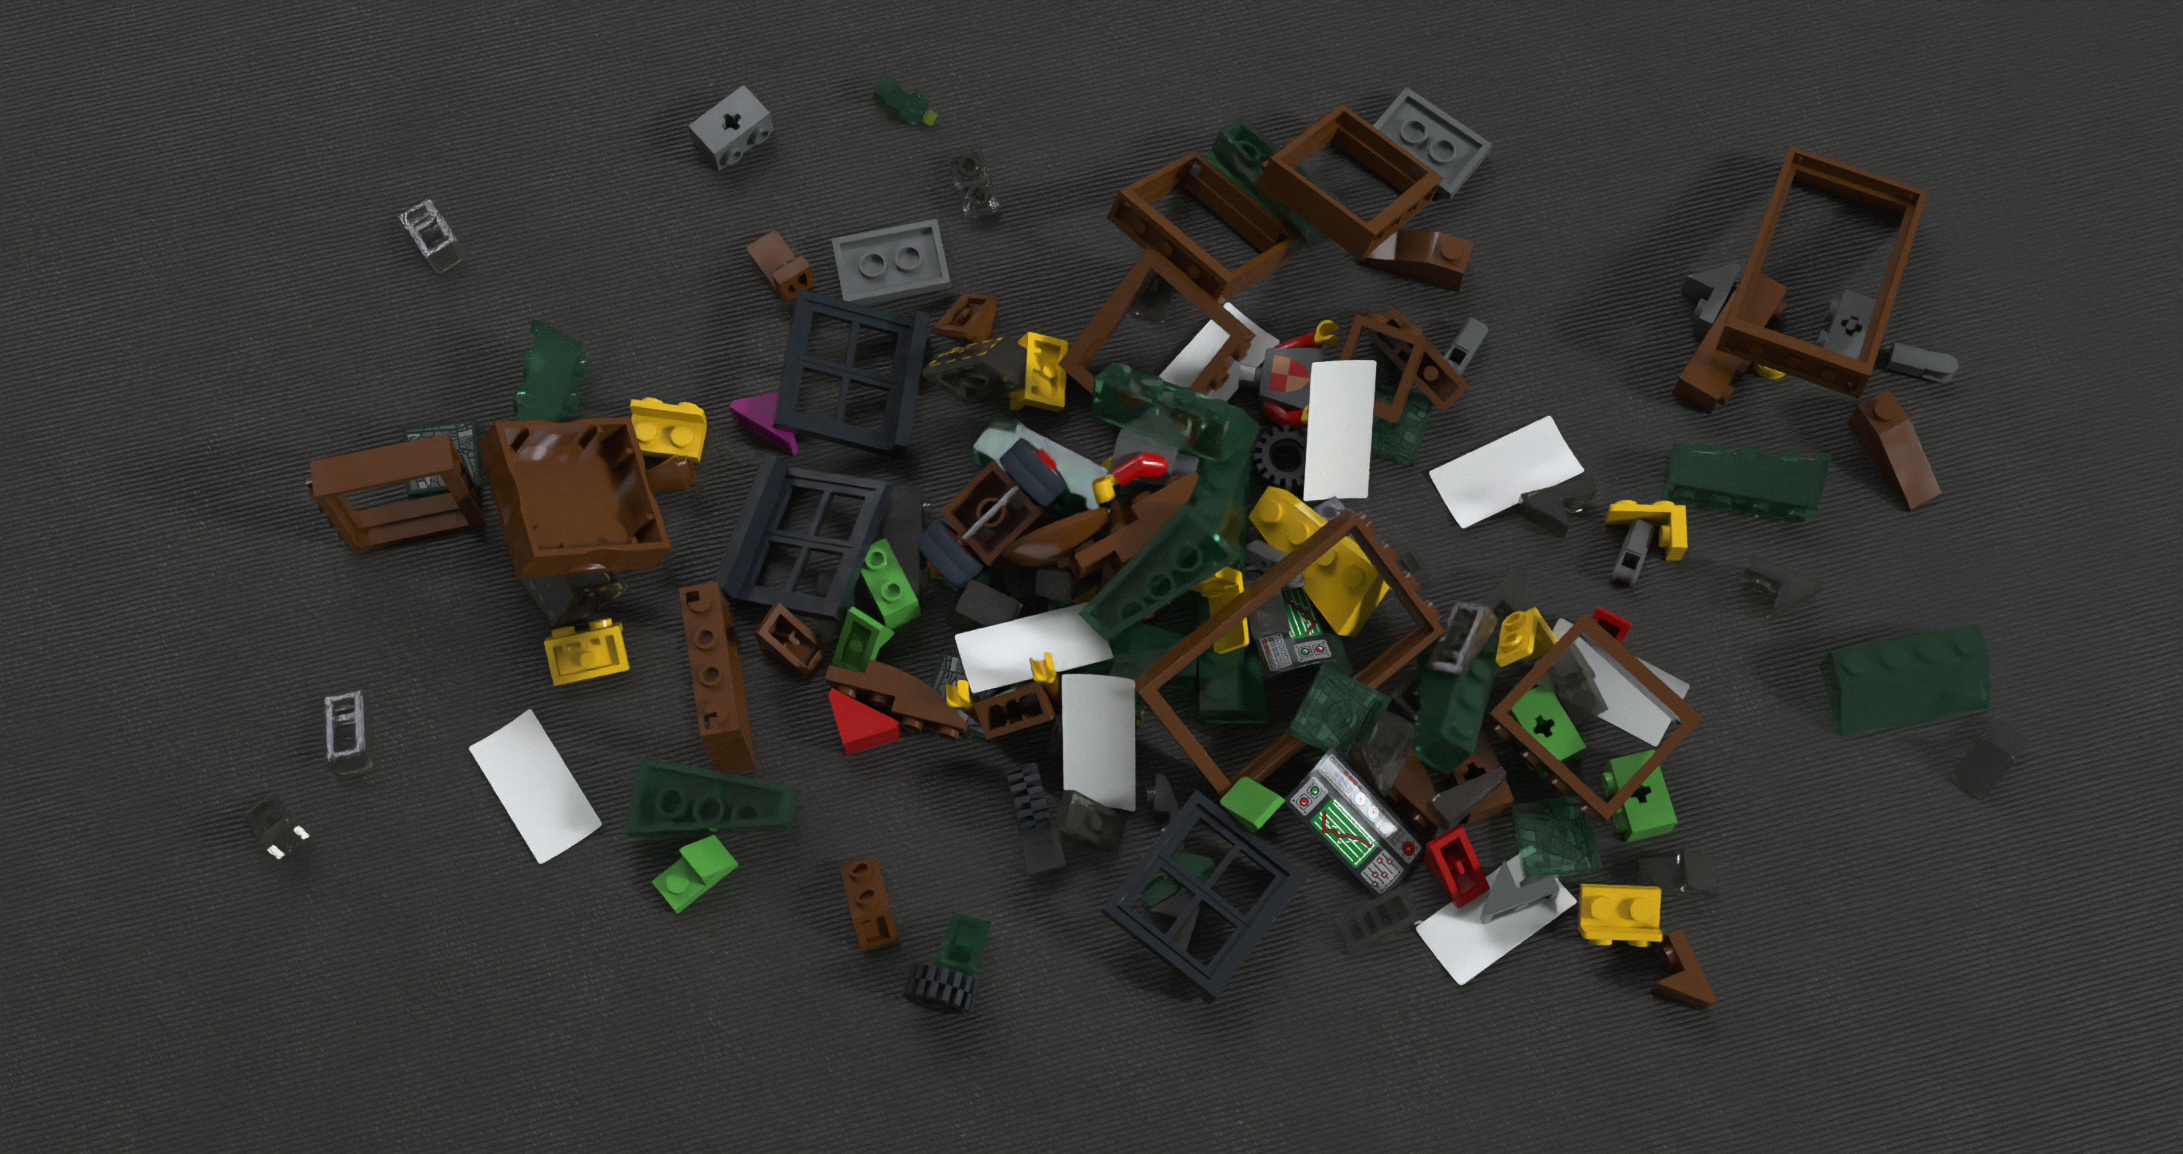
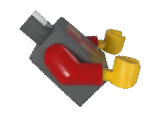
[1238,320,1340,429]
[1092,423,1200,503]

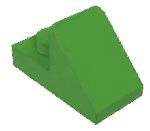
[832,607,894,673]
[1220,776,1285,834]
[651,835,738,914]

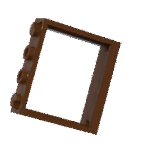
[1257,104,1443,261]
[1106,150,1300,304]
[1058,249,1256,439]
[306,434,485,552]
[679,582,757,776]
[1488,612,1703,824]

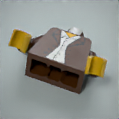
[946,652,1062,740]

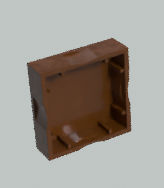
[478,417,671,578]

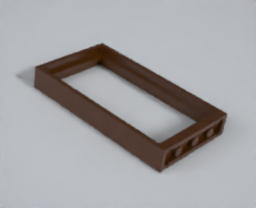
[1716,145,1928,399]
[1133,508,1445,798]

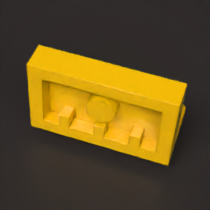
[1007,331,1068,413]
[630,397,708,463]
[544,618,630,686]
[1578,884,1663,947]

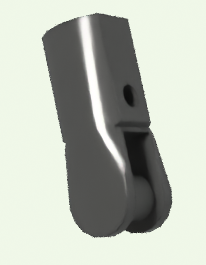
[1443,317,1488,376]
[1886,342,1959,384]
[1610,519,1655,589]
[1245,540,1305,588]

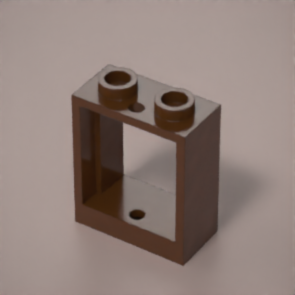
[1339,310,1429,423]

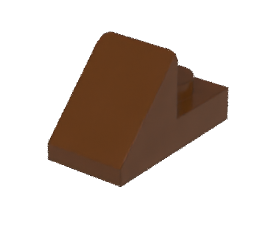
[1650,928,1717,1011]

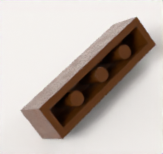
[1672,272,1788,415]

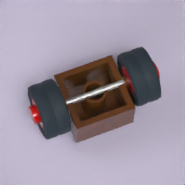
[916,437,1068,588]

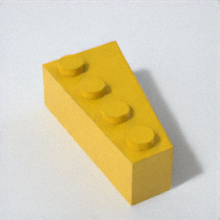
[1248,486,1389,637]

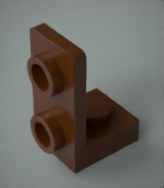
[746,230,814,304]
[840,857,899,951]

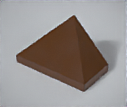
[933,293,997,349]

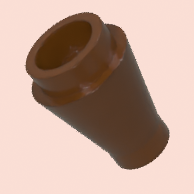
[645,454,696,493]

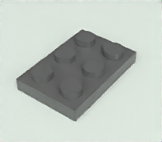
[1373,87,1493,201]
[831,219,951,305]

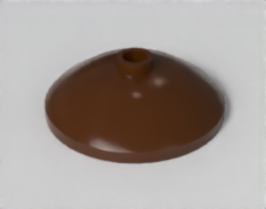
[1001,508,1110,570]

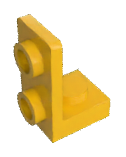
[1605,500,1688,561]
[1184,562,1249,654]
[1495,607,1558,667]

